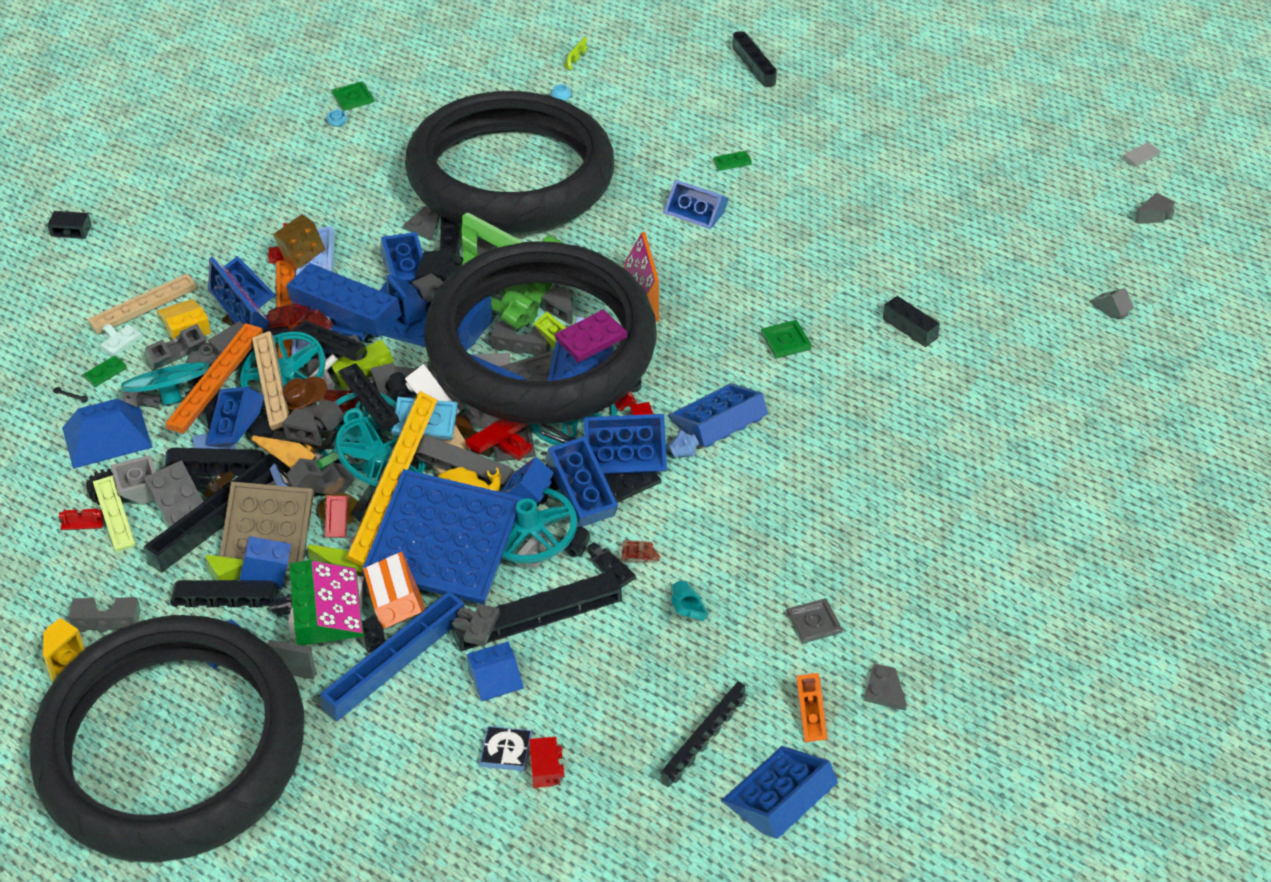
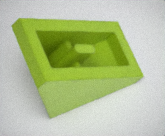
[205,554,243,580]

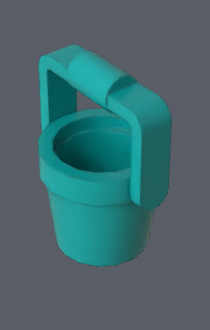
[671,580,708,621]

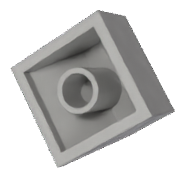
[110,455,156,504]

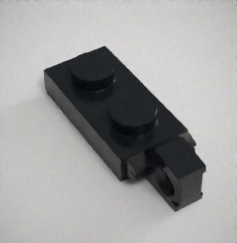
[588,542,636,588]

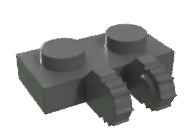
[452,604,500,647]

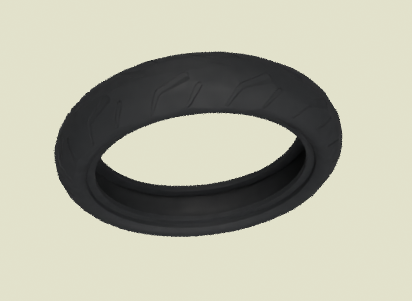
[405,91,615,233]
[424,241,657,424]
[30,615,304,863]

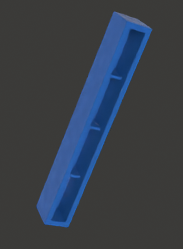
[320,591,464,722]

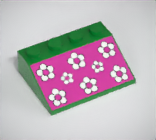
[289,560,364,645]

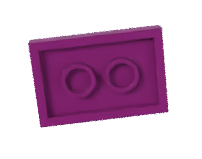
[555,309,627,362]

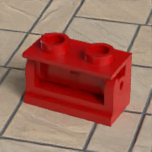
[529,736,565,788]

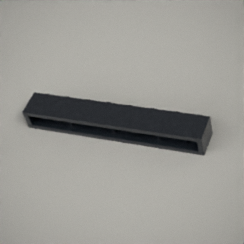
[144,453,285,573]
[451,571,622,652]

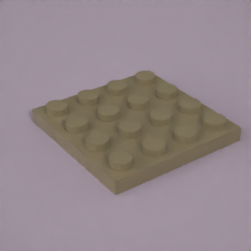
[220,482,314,570]

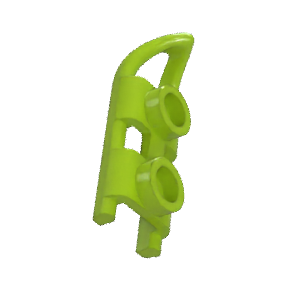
[564,36,589,70]

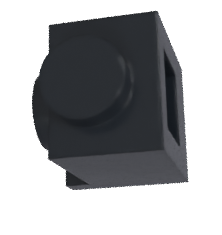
[358,615,386,654]

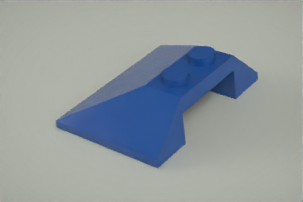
[62,399,152,469]

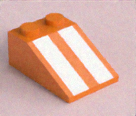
[363,551,427,629]

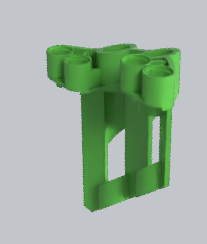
[462,212,563,329]

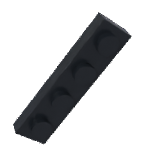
[293,320,366,360]

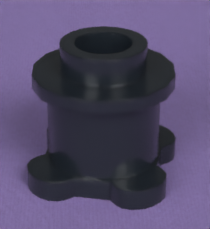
[271,594,292,618]

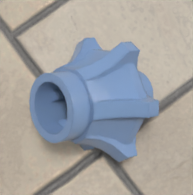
[668,430,699,459]

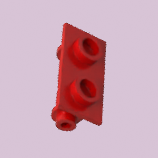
[59,508,104,530]

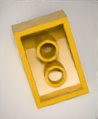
[157,299,211,340]

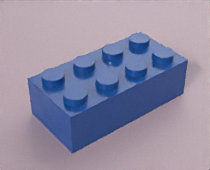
[545,436,618,527]

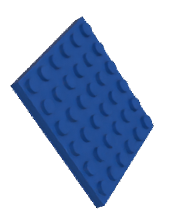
[362,469,522,605]

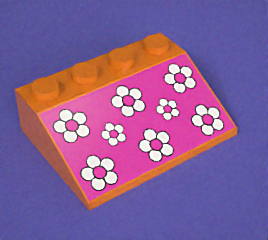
[624,232,659,322]

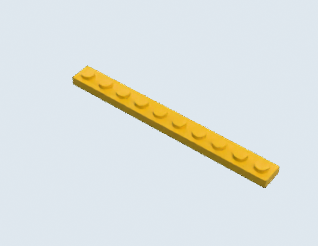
[346,391,437,567]

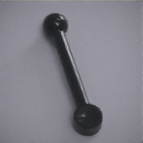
[53,387,88,403]

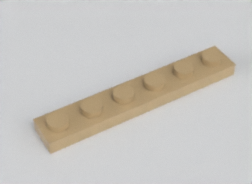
[88,274,197,335]
[252,331,289,430]

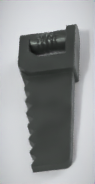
[272,430,338,449]

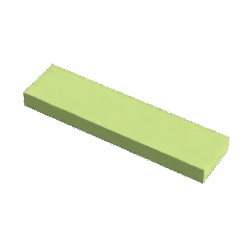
[93,476,136,552]

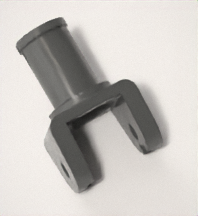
[123,391,161,408]

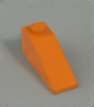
[796,673,828,742]

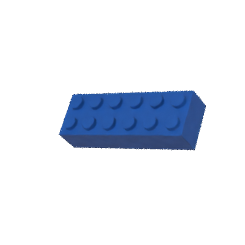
[286,263,401,337]

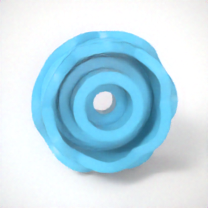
[551,84,572,101]
[326,109,348,127]

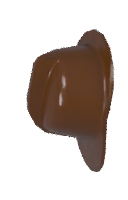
[282,376,328,411]

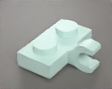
[100,324,142,357]

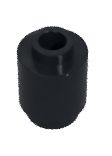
[388,372,411,401]
[564,527,590,557]

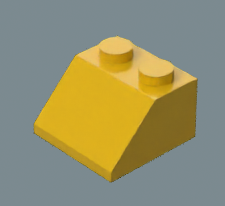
[43,618,85,682]

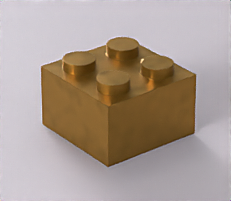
[273,214,326,269]

